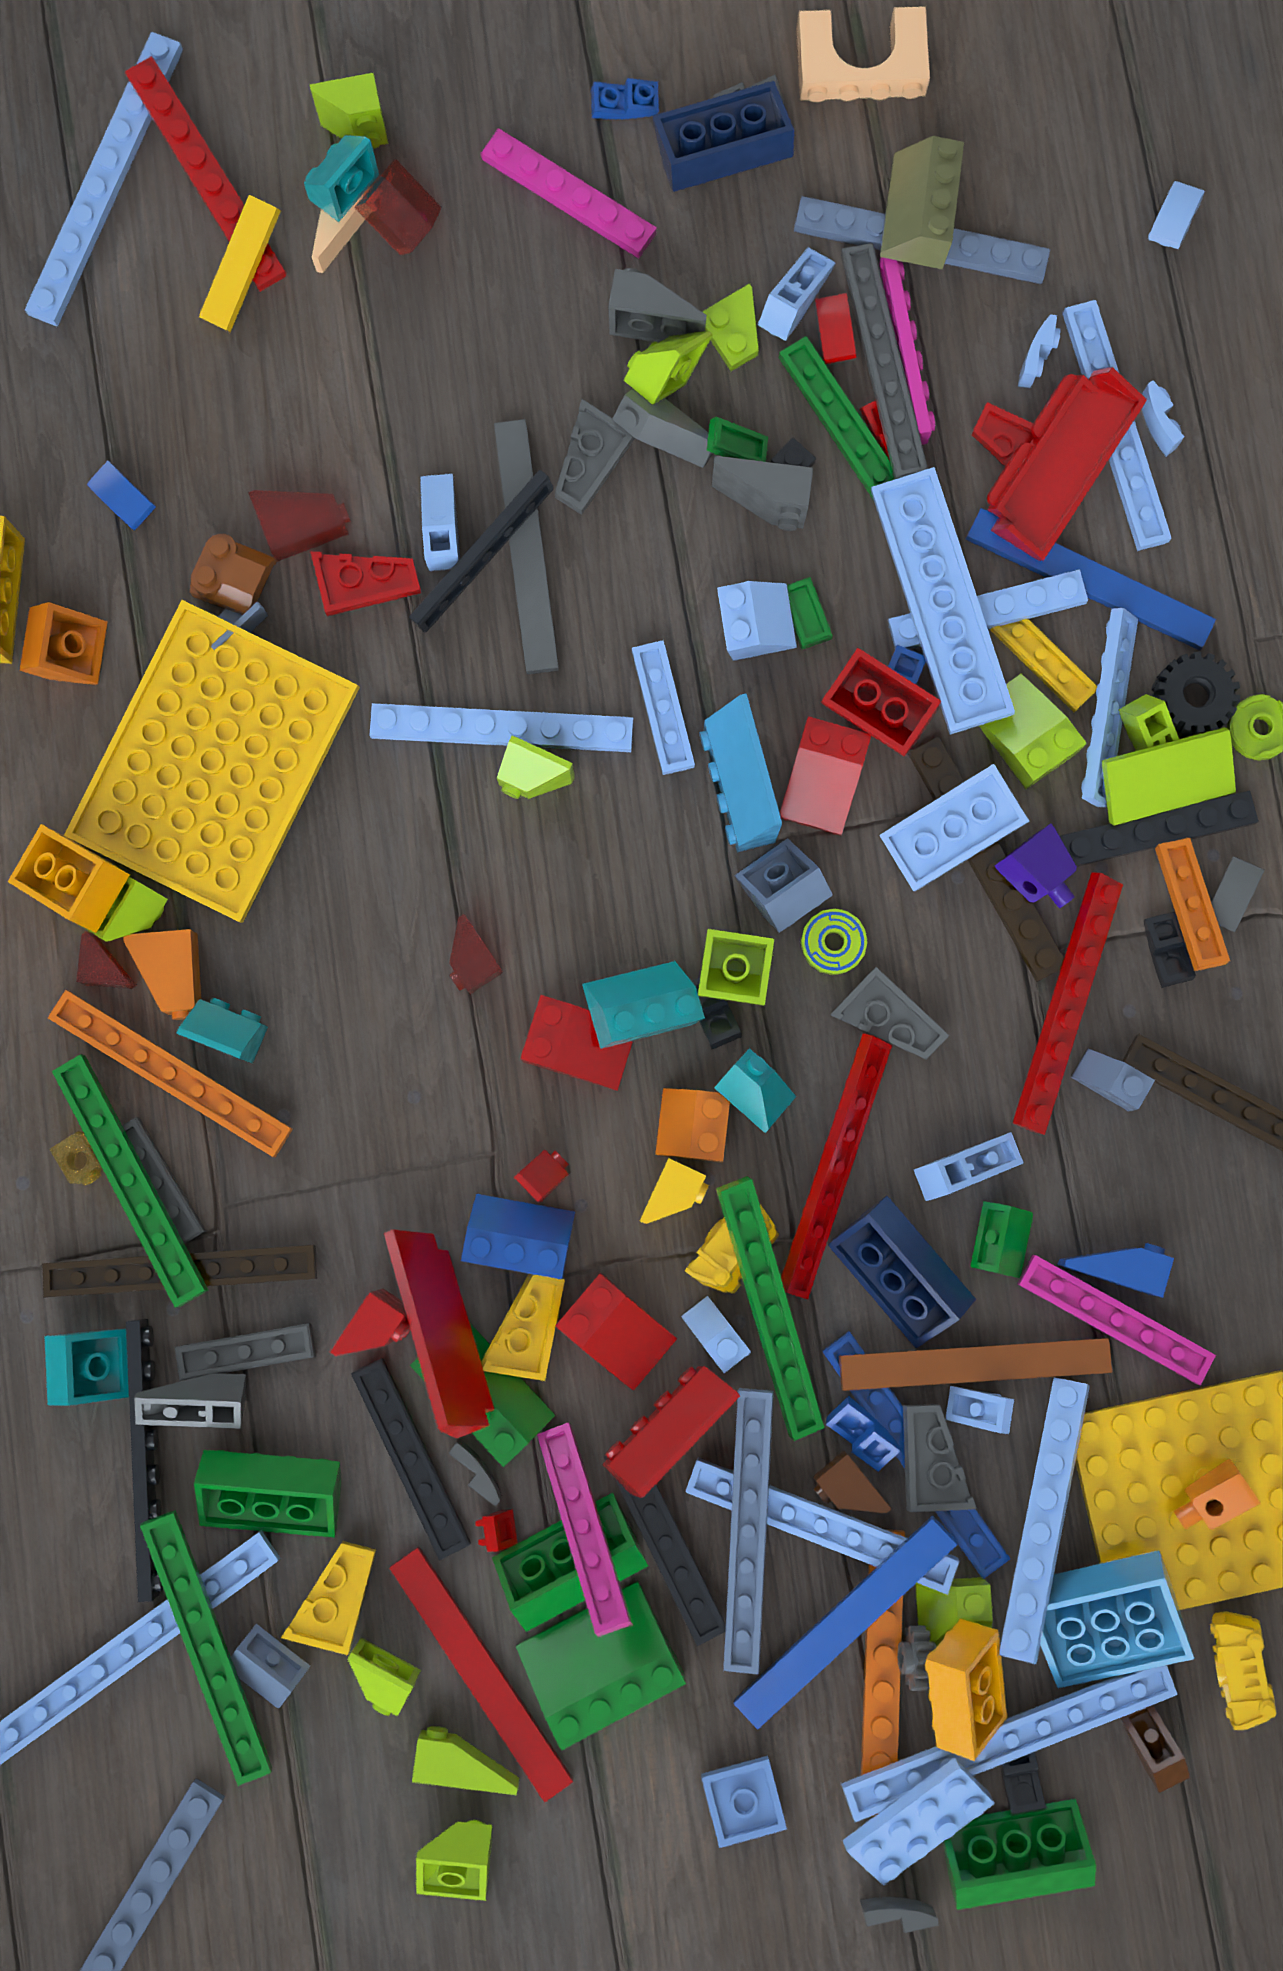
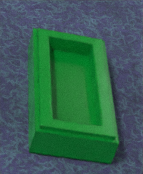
[706,417,768,462]
[787,577,833,650]

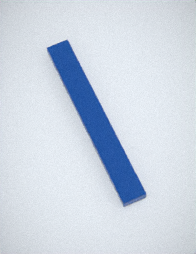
[965,508,1216,651]
[822,1331,1010,1579]
[733,1515,957,1729]

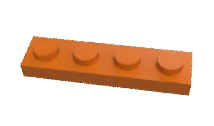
[1155,838,1230,971]

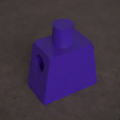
[995,823,1077,908]

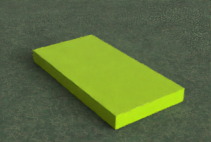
[1101,727,1236,825]

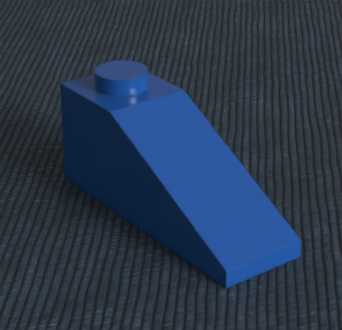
[1058,1243,1174,1298]

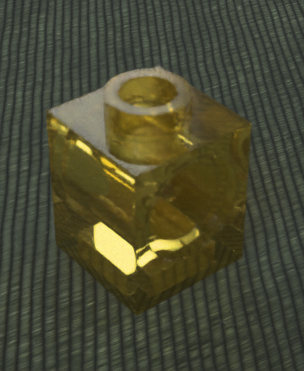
[49,1131,103,1186]

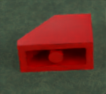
[514,1150,570,1202]

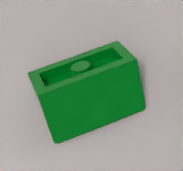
[970,1201,1033,1278]

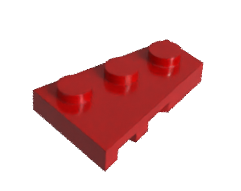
[971,402,1034,467]
[310,551,422,616]

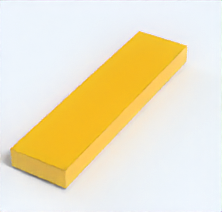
[199,195,281,332]
[989,619,1097,713]

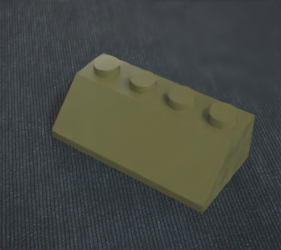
[880,136,964,269]

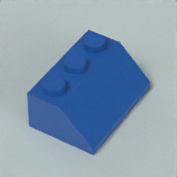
[461,1194,575,1279]

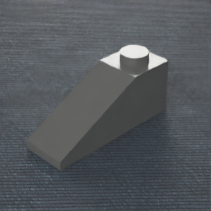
[612,389,712,467]
[135,1373,246,1428]

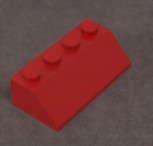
[602,1366,740,1498]

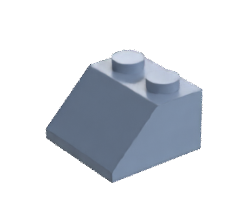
[734,838,833,933]

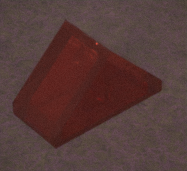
[76,931,137,989]

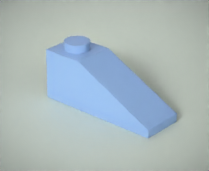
[758,247,836,341]
[914,1132,1023,1201]

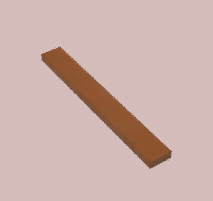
[839,1338,1112,1391]

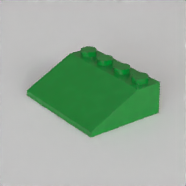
[516,1580,686,1751]

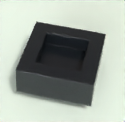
[770,437,816,467]

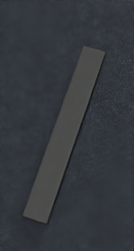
[841,243,928,479]
[494,419,559,675]

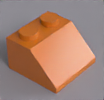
[19,602,108,685]
[655,1088,730,1163]

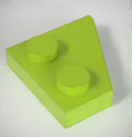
[702,284,758,371]

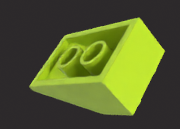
[979,673,1087,789]

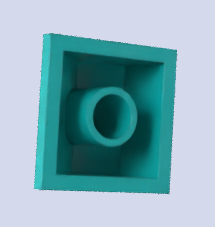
[304,135,379,222]
[176,997,268,1064]
[45,1329,129,1406]

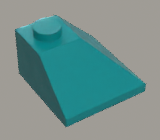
[714,1048,797,1133]

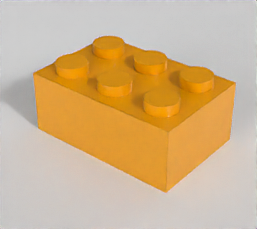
[7,824,130,933]
[925,1619,1007,1761]

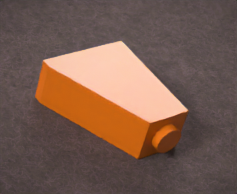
[123,929,201,1020]

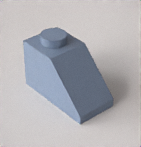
[1071,1048,1155,1111]

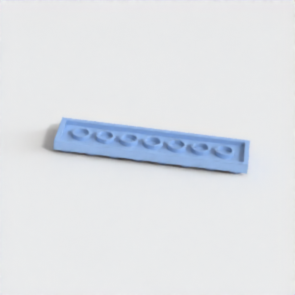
[871,467,1015,735]

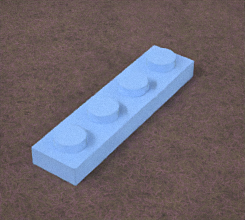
[632,640,695,775]

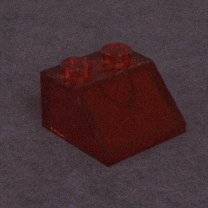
[354,159,442,256]

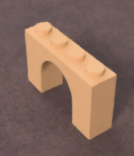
[797,7,930,102]

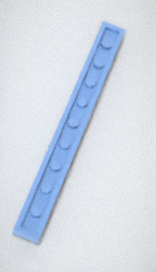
[25,32,183,327]
[0,1530,281,1765]
[841,1665,1177,1822]

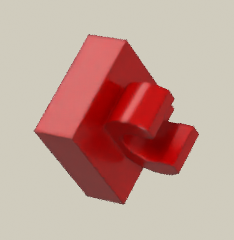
[475,1509,518,1552]

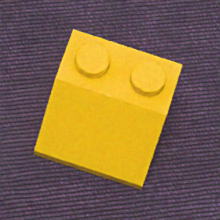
[640,1158,709,1224]

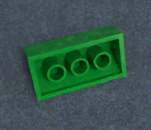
[410,1321,555,1467]
[194,1450,341,1538]
[492,1493,649,1632]
[943,1799,1096,1910]

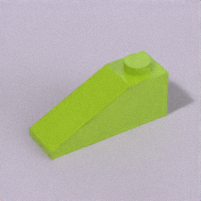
[1118,694,1179,751]
[412,1726,520,1795]

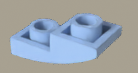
[1148,181,1205,249]
[1018,315,1060,388]
[1142,380,1184,456]

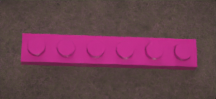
[481,128,657,258]
[879,257,935,445]
[1017,1255,1216,1385]
[537,1422,632,1637]

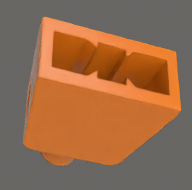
[1173,1458,1260,1530]

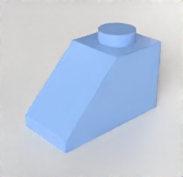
[681,1295,751,1373]

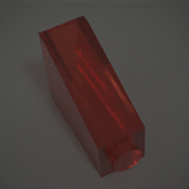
[248,490,351,562]

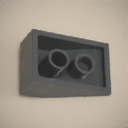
[609,268,707,343]
[712,456,813,531]

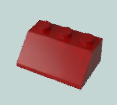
[821,648,941,757]
[330,1288,411,1356]

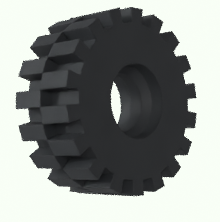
[1151,652,1241,739]

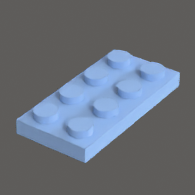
[880,764,1030,891]
[842,1757,995,1886]

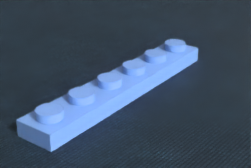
[888,569,1088,649]
[1081,608,1138,807]

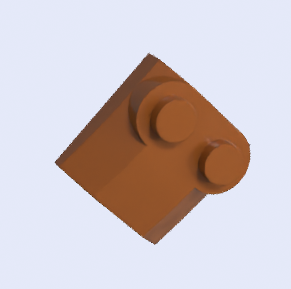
[190,534,277,615]

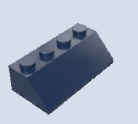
[652,80,794,192]
[828,1196,976,1348]

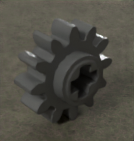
[897,1625,936,1691]

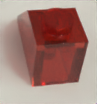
[449,914,503,995]

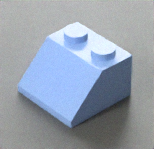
[717,581,797,661]

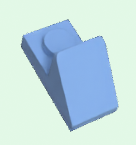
[945,1386,1014,1434]

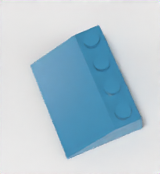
[699,693,782,852]
[1040,1550,1194,1688]

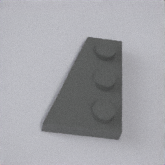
[555,399,635,515]
[830,967,950,1060]
[903,1404,977,1512]

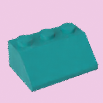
[582,961,705,1049]

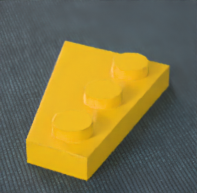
[481,1274,565,1381]
[281,1541,376,1655]

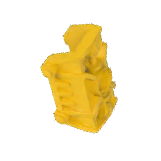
[685,1205,779,1294]
[1210,1611,1276,1730]

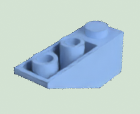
[421,474,460,571]

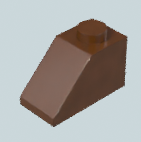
[813,1451,891,1513]
[1120,1705,1190,1793]

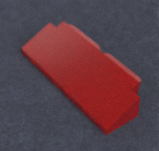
[987,367,1147,561]
[384,1229,495,1439]

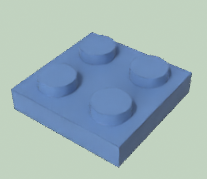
[701,1755,787,1848]

